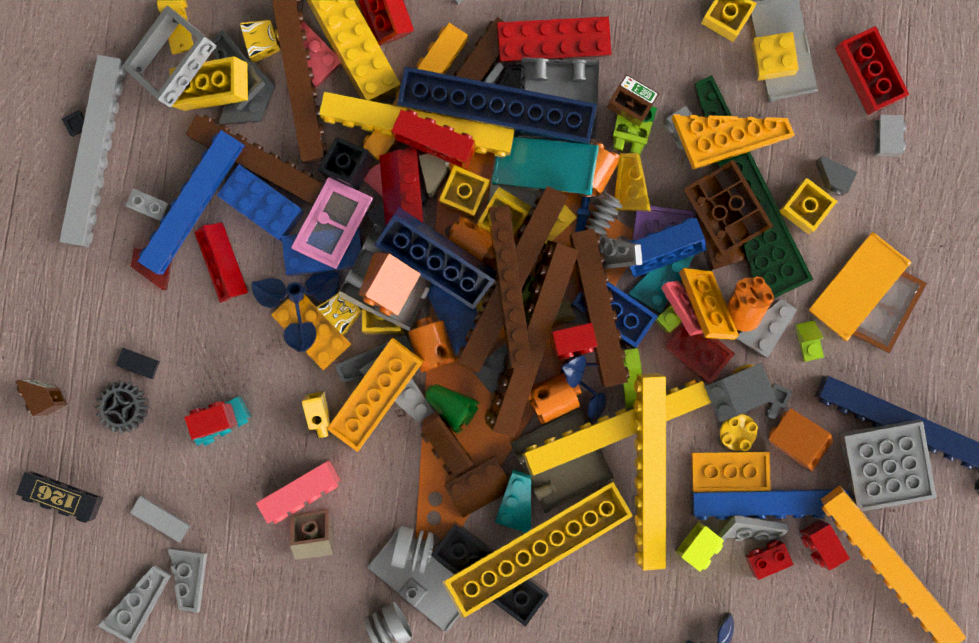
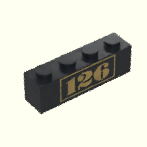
[16,471,103,523]

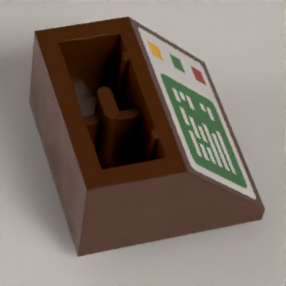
[606,74,659,127]
[15,380,68,416]

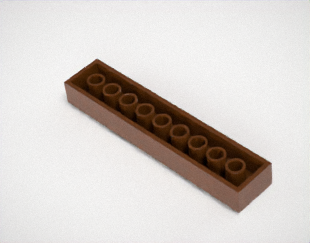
[456,186,569,373]
[485,240,579,438]

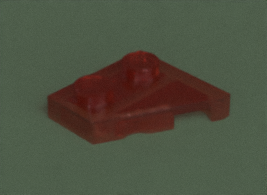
[130,248,173,291]

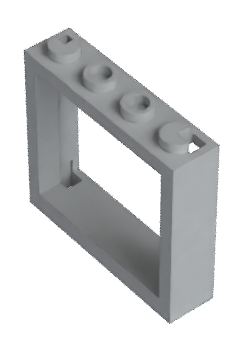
[122,5,217,108]

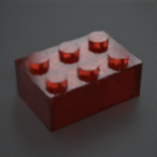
[662,323,735,384]

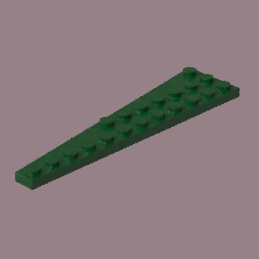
[694,75,814,298]

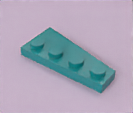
[627,255,695,314]

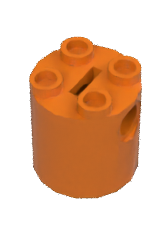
[578,141,620,197]
[447,216,494,265]
[726,276,774,332]
[407,317,456,373]
[529,372,582,425]

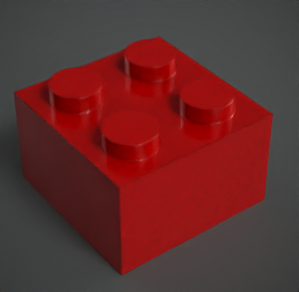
[184,401,238,440]
[799,520,850,571]

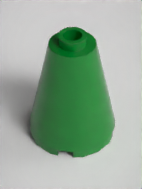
[425,384,480,434]

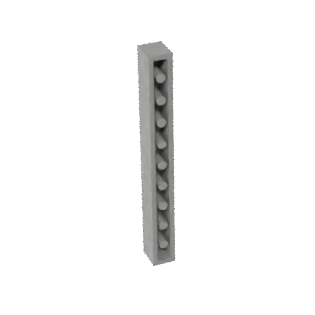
[59,55,127,248]

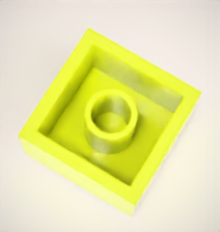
[675,521,724,572]

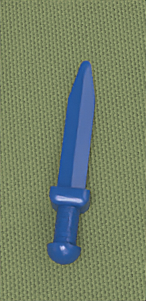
[575,195,592,232]

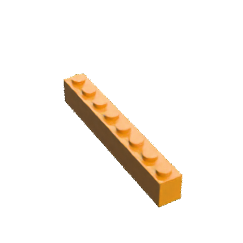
[363,23,468,161]

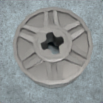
[391,525,434,574]
[364,602,413,643]

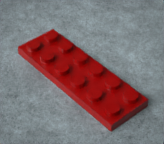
[496,16,612,62]

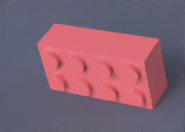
[256,460,341,524]

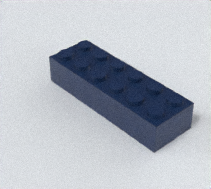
[374,207,497,310]

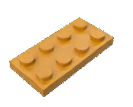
[679,268,739,340]
[271,294,352,371]
[691,452,771,492]

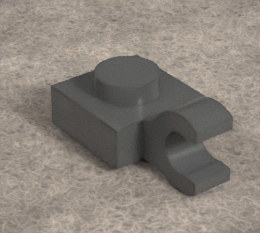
[765,383,792,419]

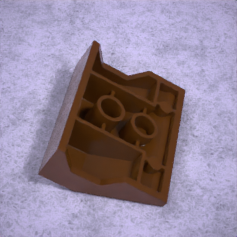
[682,160,773,256]

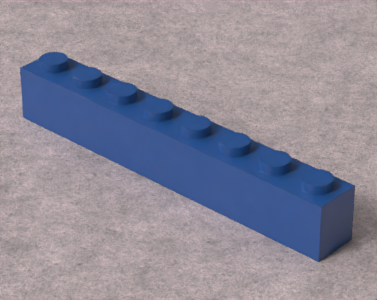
[138,130,245,275]
[691,489,850,520]

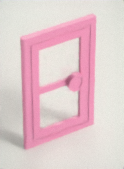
[291,177,373,269]

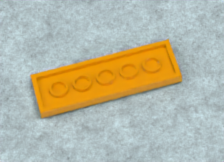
[327,338,424,452]

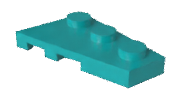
[495,470,532,532]

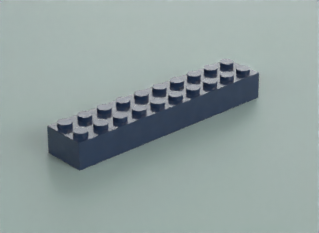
[397,67,597,144]

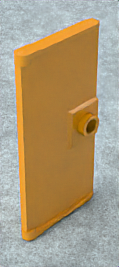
[808,232,912,342]

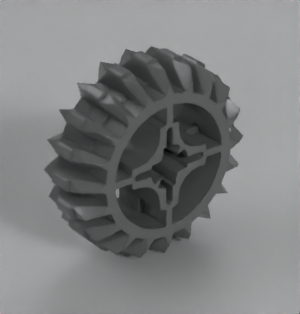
[95,381,149,433]

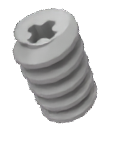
[585,191,622,235]

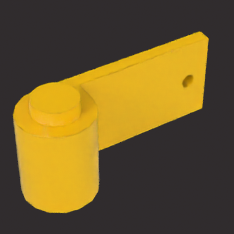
[157,0,194,55]

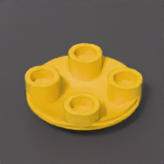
[720,414,758,451]

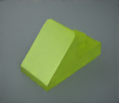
[795,320,824,362]

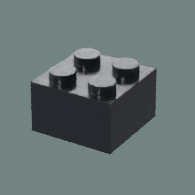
[318,137,375,190]

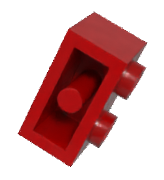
[745,540,794,580]

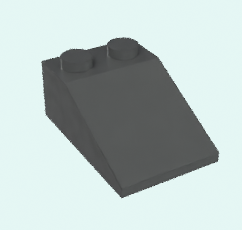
[704,363,776,422]

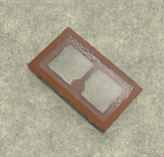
[852,272,927,353]

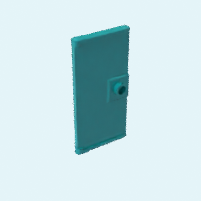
[492,137,599,195]

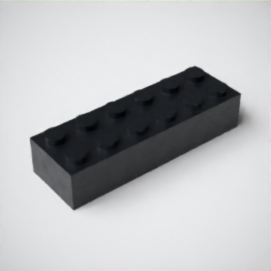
[431,521,549,627]

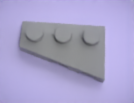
[736,299,797,358]
[717,515,788,541]
[168,548,207,613]

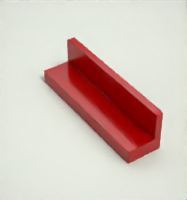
[194,222,248,303]

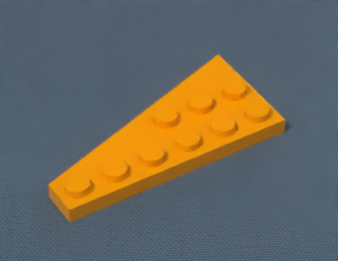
[671,114,795,170]

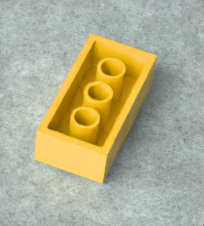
[169,56,248,111]

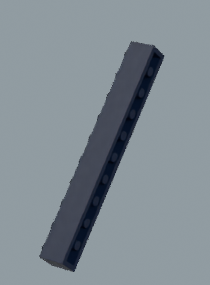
[815,376,979,473]

